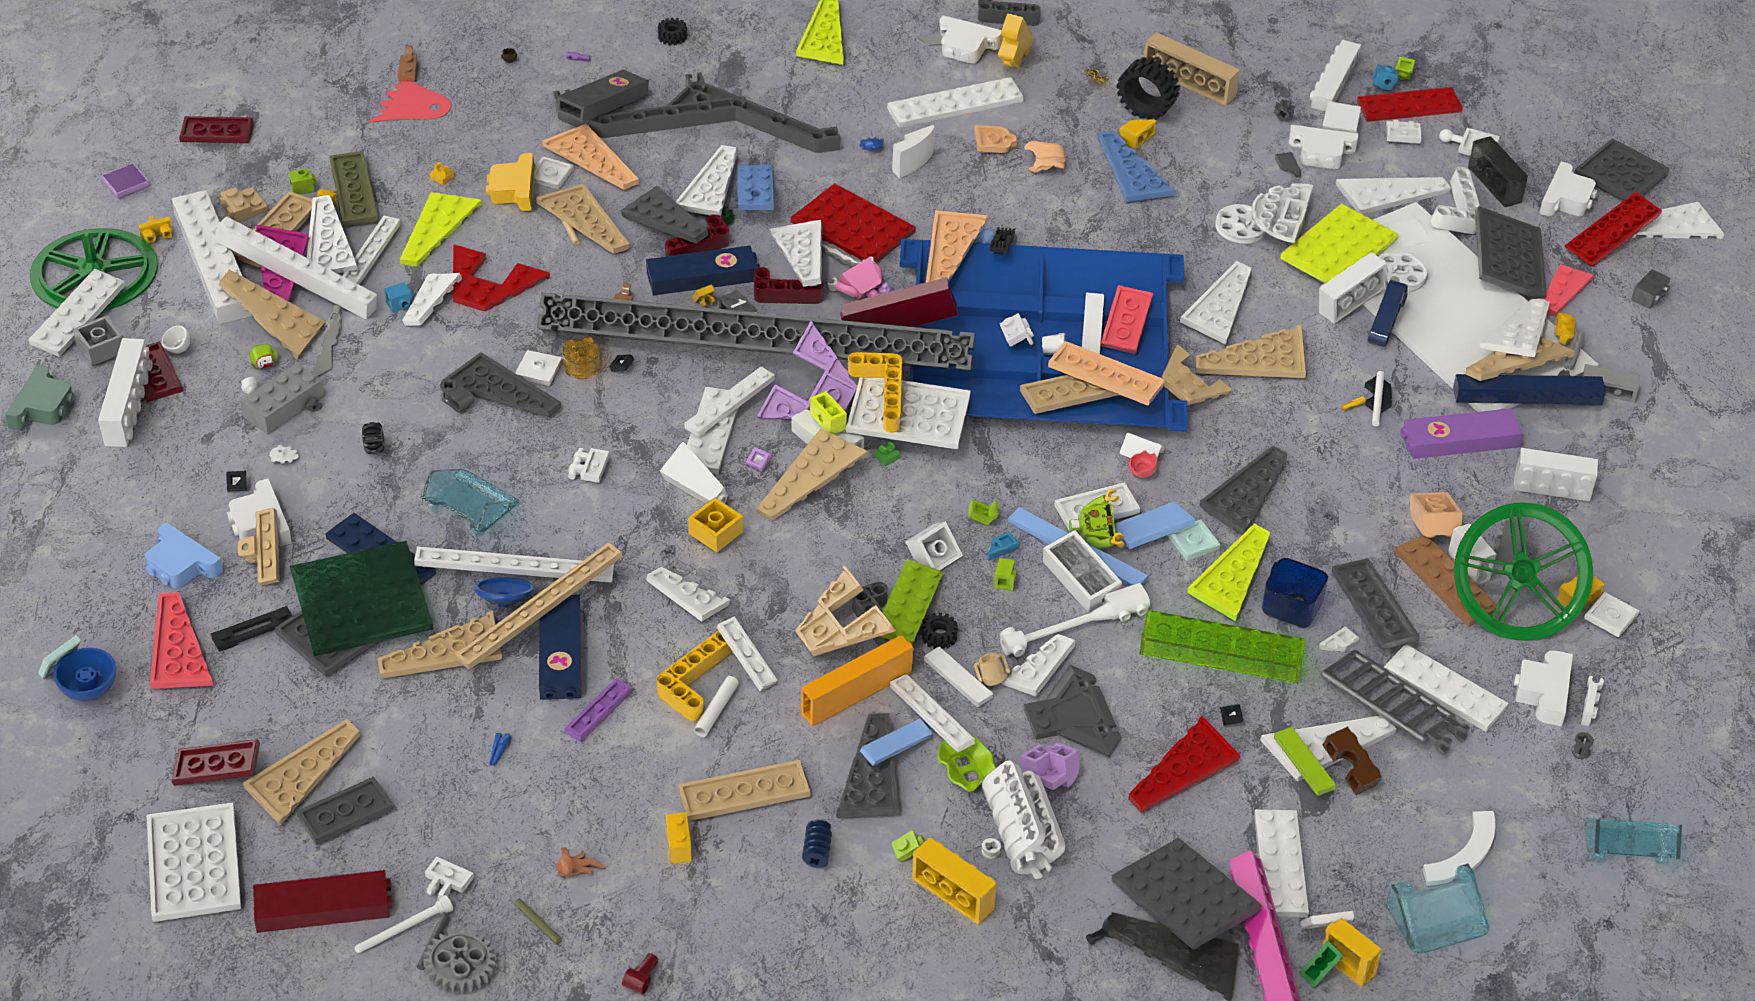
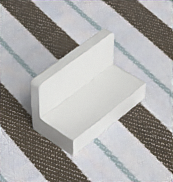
[1120,433,1165,458]

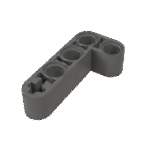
[977,0,1041,26]
[852,582,890,646]

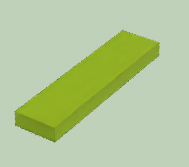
[1274,727,1336,796]

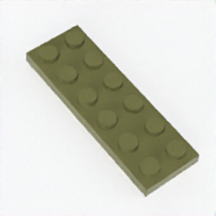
[329,151,378,226]

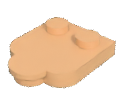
[974,125,1017,153]

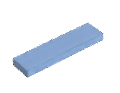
[860,719,933,766]

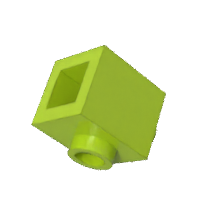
[288,168,316,195]

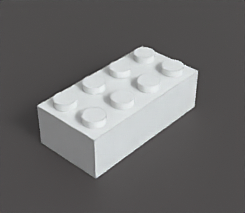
[1319,252,1387,324]
[1514,448,1598,502]

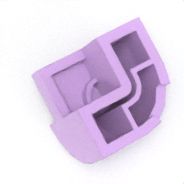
[1020,742,1080,790]

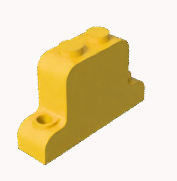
[486,153,535,211]

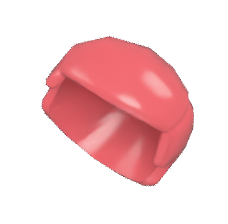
[1129,450,1158,478]

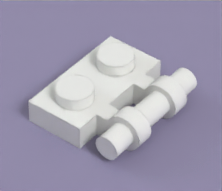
[1386,120,1421,144]
[568,448,609,483]

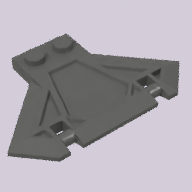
[1024,665,1121,757]

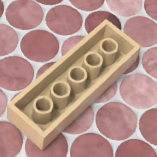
[1144,32,1240,106]

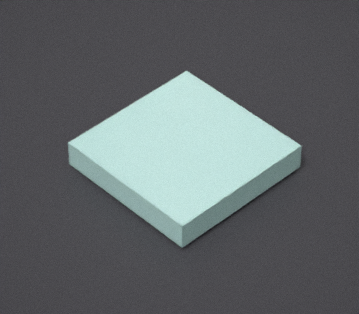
[1167,519,1221,561]
[38,635,81,678]

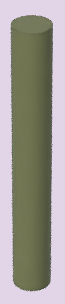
[514,898,562,945]

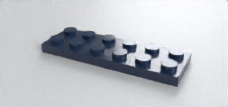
[325,513,436,595]

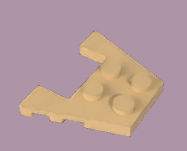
[1161,345,1232,405]

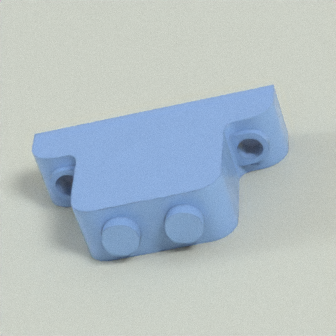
[145,522,223,589]

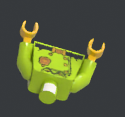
[1069,488,1125,549]

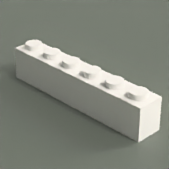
[1310,40,1361,112]

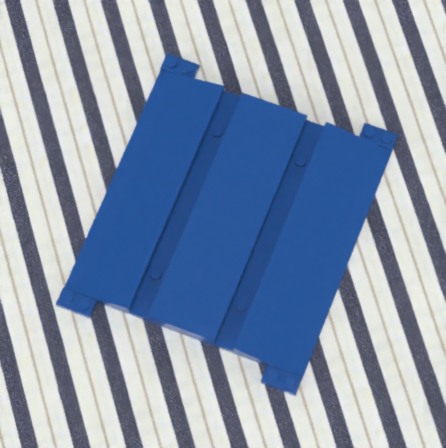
[899,239,1188,432]

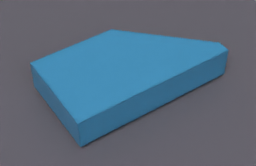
[987,532,1020,561]

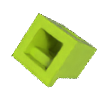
[994,558,1017,591]

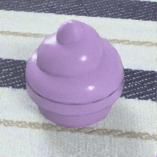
[877,282,894,295]

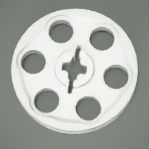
[1215,204,1266,244]
[1379,251,1428,291]

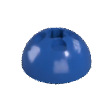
[53,648,116,701]

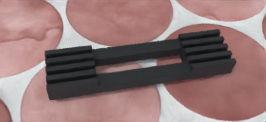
[989,227,1015,255]
[211,606,292,652]

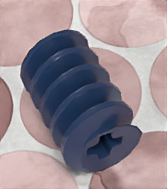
[802,819,832,868]

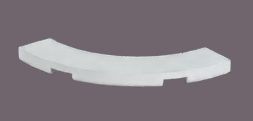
[1423,811,1495,886]

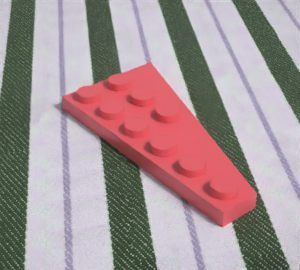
[150,592,213,689]

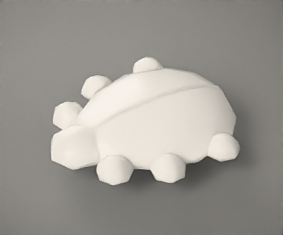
[269,445,299,464]

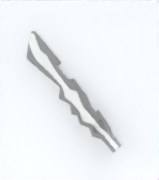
[822,241,862,267]

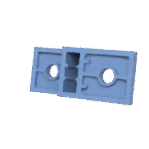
[737,165,773,210]

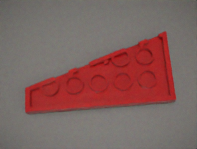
[1128,715,1240,813]

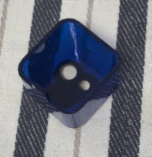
[1262,558,1328,628]

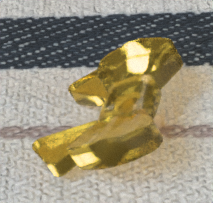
[1085,69,1109,83]

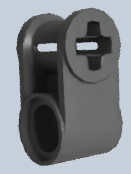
[440,379,474,413]

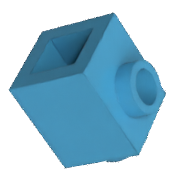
[384,282,414,313]

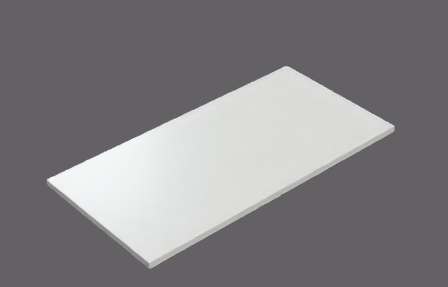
[1363,202,1599,412]

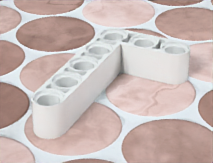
[1430,167,1480,234]

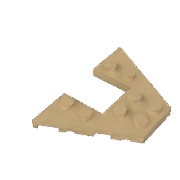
[795,566,895,656]

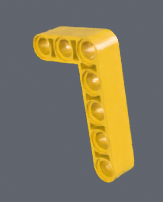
[848,352,902,433]
[656,631,733,721]

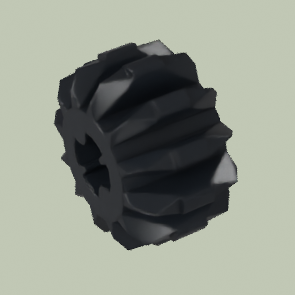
[362,422,385,454]

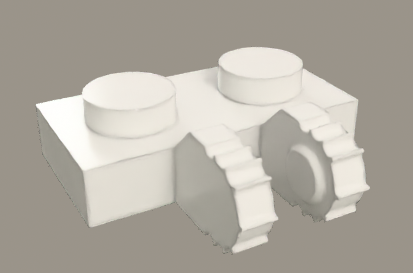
[425,857,474,898]

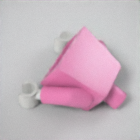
[827,257,882,300]

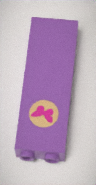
[1401,408,1523,459]

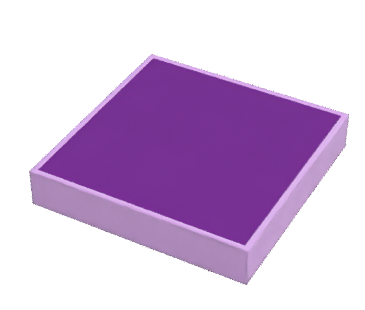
[101,163,150,198]

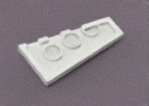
[1001,634,1075,696]

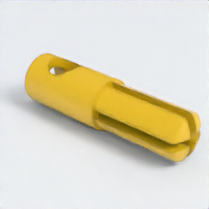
[1341,396,1366,411]

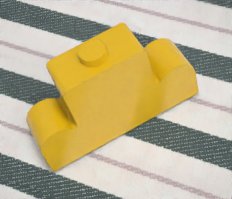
[998,13,1034,69]

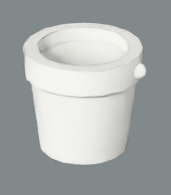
[1042,333,1066,355]

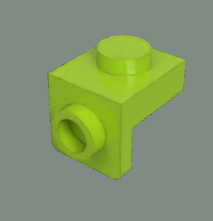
[1395,57,1415,80]
[968,499,999,526]
[891,830,926,863]

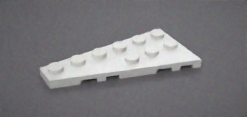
[676,145,738,217]
[1336,177,1451,214]
[307,195,359,274]
[1632,202,1724,239]
[770,220,822,287]
[1180,261,1252,344]
[1480,299,1550,357]
[1260,716,1397,782]

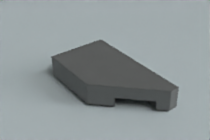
[1275,152,1301,177]

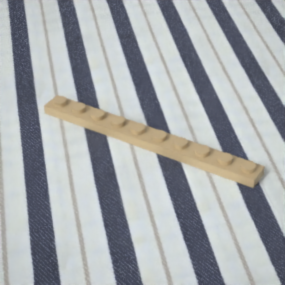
[455,542,622,670]

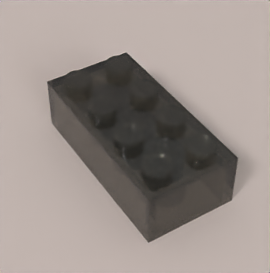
[1468,136,1528,208]

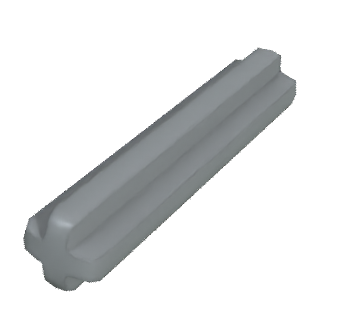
[1564,330,1585,370]

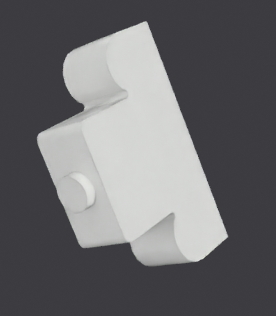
[1514,651,1573,726]

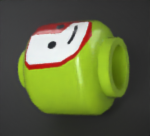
[249,343,277,369]

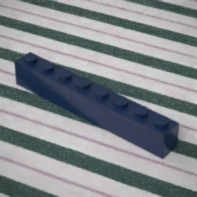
[1453,374,1606,405]

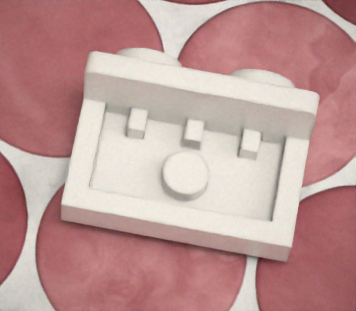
[1000,313,1034,347]

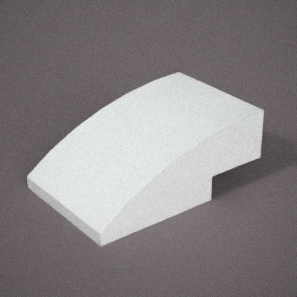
[892,125,935,179]

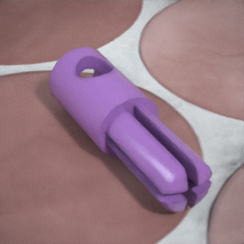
[567,51,590,61]

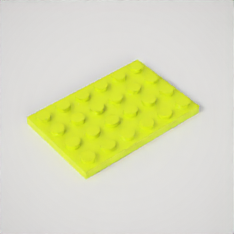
[1280,203,1399,283]

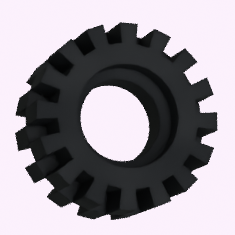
[658,17,687,46]
[921,612,958,650]

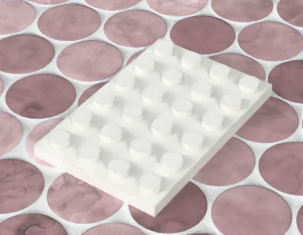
[846,377,971,449]
[147,803,241,922]

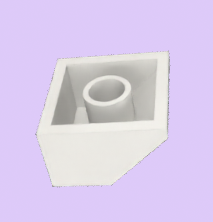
[906,521,963,571]

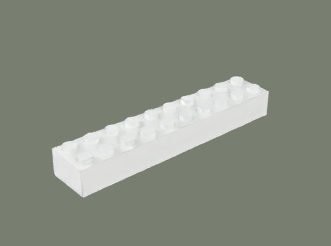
[172,190,254,324]

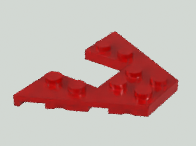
[453,244,550,312]

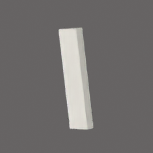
[1082,293,1104,354]
[716,616,778,691]
[924,647,993,708]

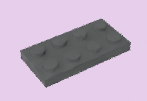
[297,776,393,845]

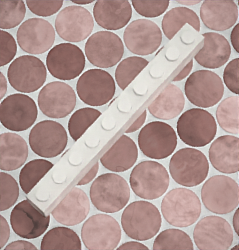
[216,216,377,319]

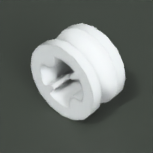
[981,838,1001,860]

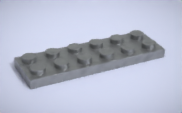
[1332,558,1419,650]

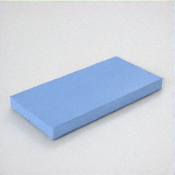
[1114,502,1195,549]

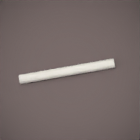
[1372,371,1384,426]

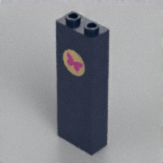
[646,245,760,296]
[539,594,581,700]

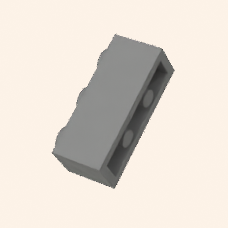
[1582,364,1640,403]

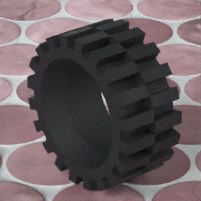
[1116,57,1180,120]

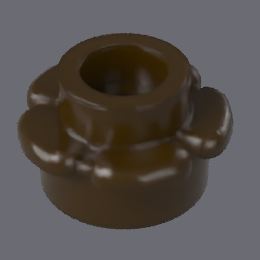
[501,48,517,63]

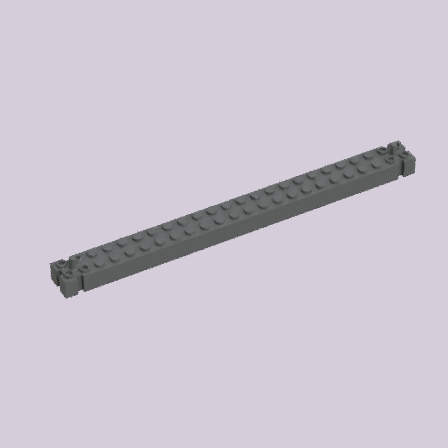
[537,292,977,372]

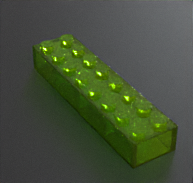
[1139,610,1306,684]

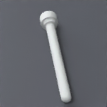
[355,895,453,953]

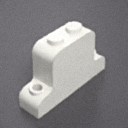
[940,15,1003,64]
[1289,125,1358,169]
[1539,161,1597,216]
[226,479,292,546]

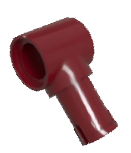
[622,953,658,995]

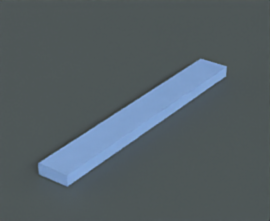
[1008,507,1148,587]

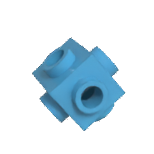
[1371,64,1399,90]

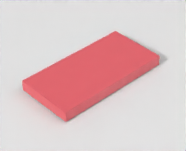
[1100,285,1153,354]

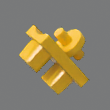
[138,215,172,244]

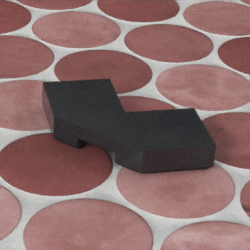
[1364,376,1392,414]

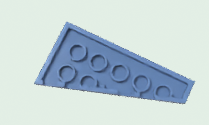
[1098,131,1176,202]

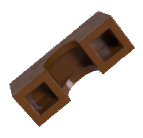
[1322,726,1382,795]

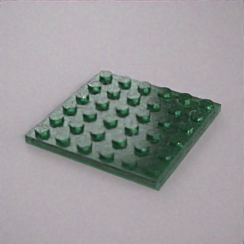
[290,540,433,656]

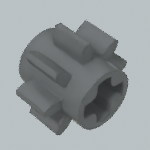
[1274,99,1295,121]

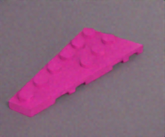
[256,224,309,302]

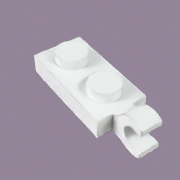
[1581,676,1604,726]

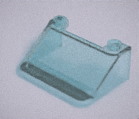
[420,469,518,534]
[1386,863,1489,954]

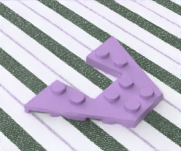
[757,321,857,419]

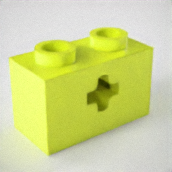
[810,391,847,435]

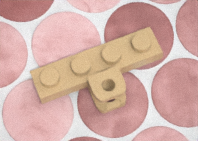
[238,508,280,586]

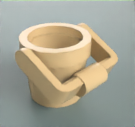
[974,653,1011,686]

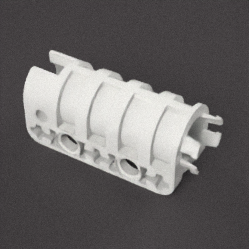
[982,760,1066,880]

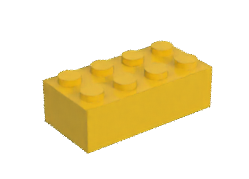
[912,837,997,925]

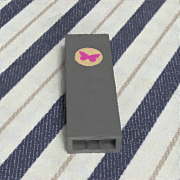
[557,69,649,123]

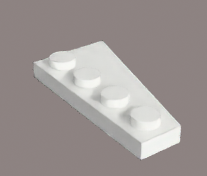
[402,273,462,326]
[646,567,730,622]

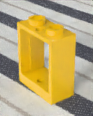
[1322,918,1382,988]

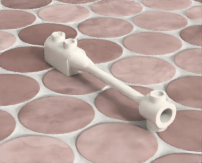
[1000,583,1150,657]

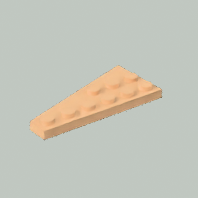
[926,211,988,282]

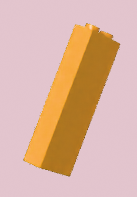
[801,635,914,727]

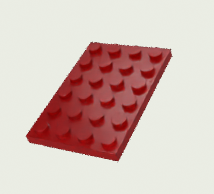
[791,183,916,263]

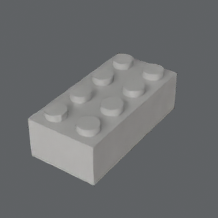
[240,363,324,434]

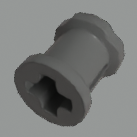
[1571,732,1594,759]

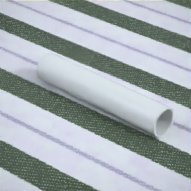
[694,676,739,737]

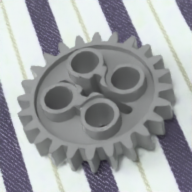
[424,928,496,993]

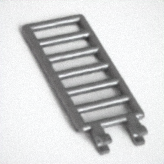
[1321,650,1471,756]

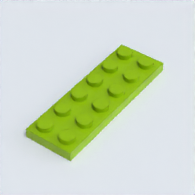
[881,559,943,645]

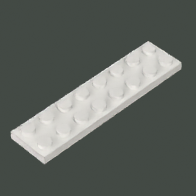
[887,77,1023,128]

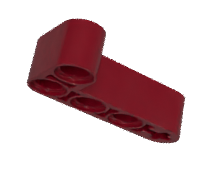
[665,214,729,256]
[754,267,824,304]

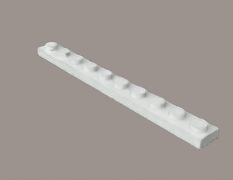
[414,546,614,583]

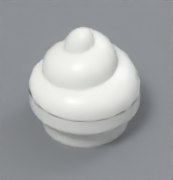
[241,377,260,395]

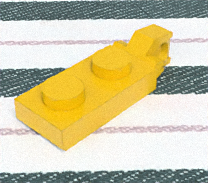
[1554,312,1575,345]

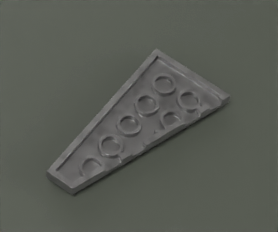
[836,713,899,818]

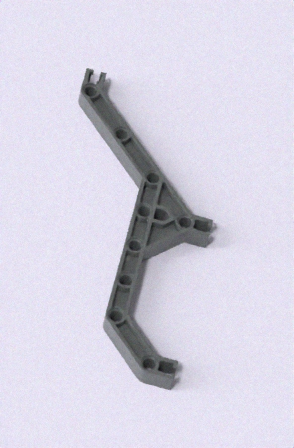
[553,72,841,153]

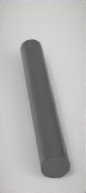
[417,913,450,970]

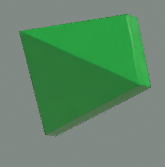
[1299,940,1344,988]

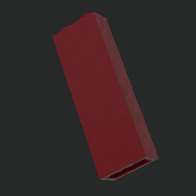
[840,277,958,327]
[253,870,393,933]

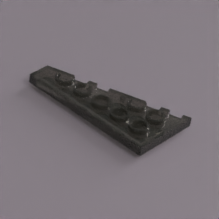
[1107,912,1239,1001]

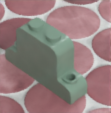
[5,365,75,429]

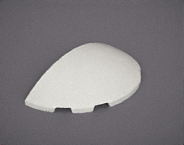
[1252,183,1313,243]

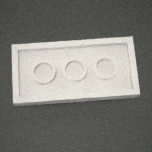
[1054,482,1140,532]

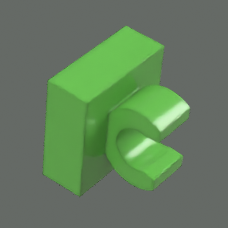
[874,440,900,466]

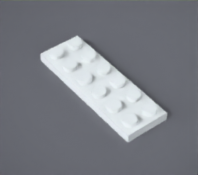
[28,269,125,357]
[687,387,739,474]
[1384,644,1509,732]
[1254,809,1309,917]

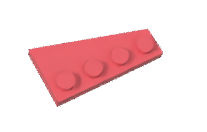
[1543,264,1594,317]

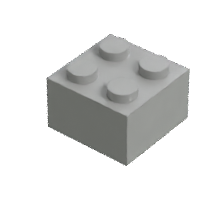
[73,315,123,366]

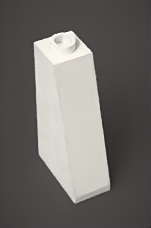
[792,409,864,449]
[660,442,728,504]

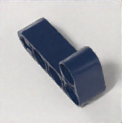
[1368,280,1408,347]

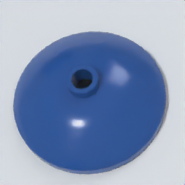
[474,577,534,607]

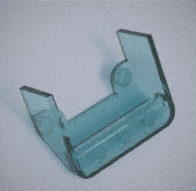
[1584,818,1682,862]

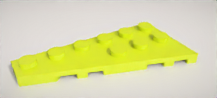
[796,0,844,65]
[400,192,482,267]
[1187,523,1270,621]

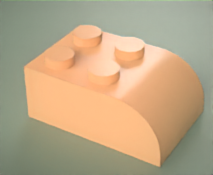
[1410,492,1463,537]

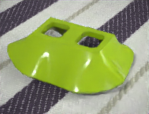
[937,735,996,792]

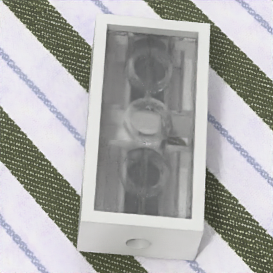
[1043,530,1122,614]

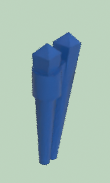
[489,733,511,766]

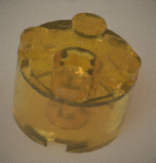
[563,336,600,379]

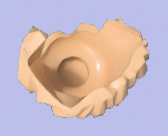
[1025,141,1066,173]

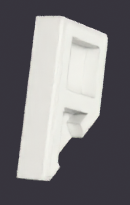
[1319,627,1359,652]

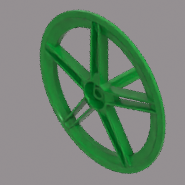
[29,228,158,311]
[1454,502,1593,641]

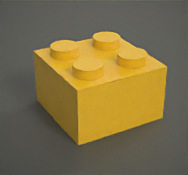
[688,497,743,553]

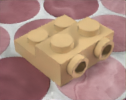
[218,187,268,222]

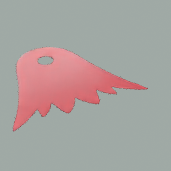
[367,72,451,123]

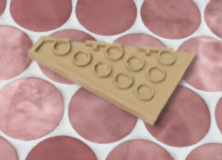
[1195,325,1306,378]

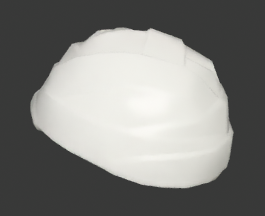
[162,326,190,354]

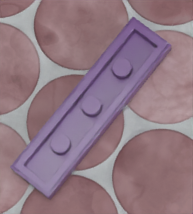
[565,678,632,742]

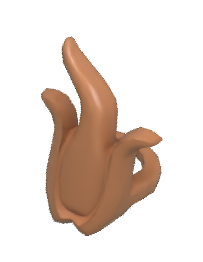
[556,847,605,877]

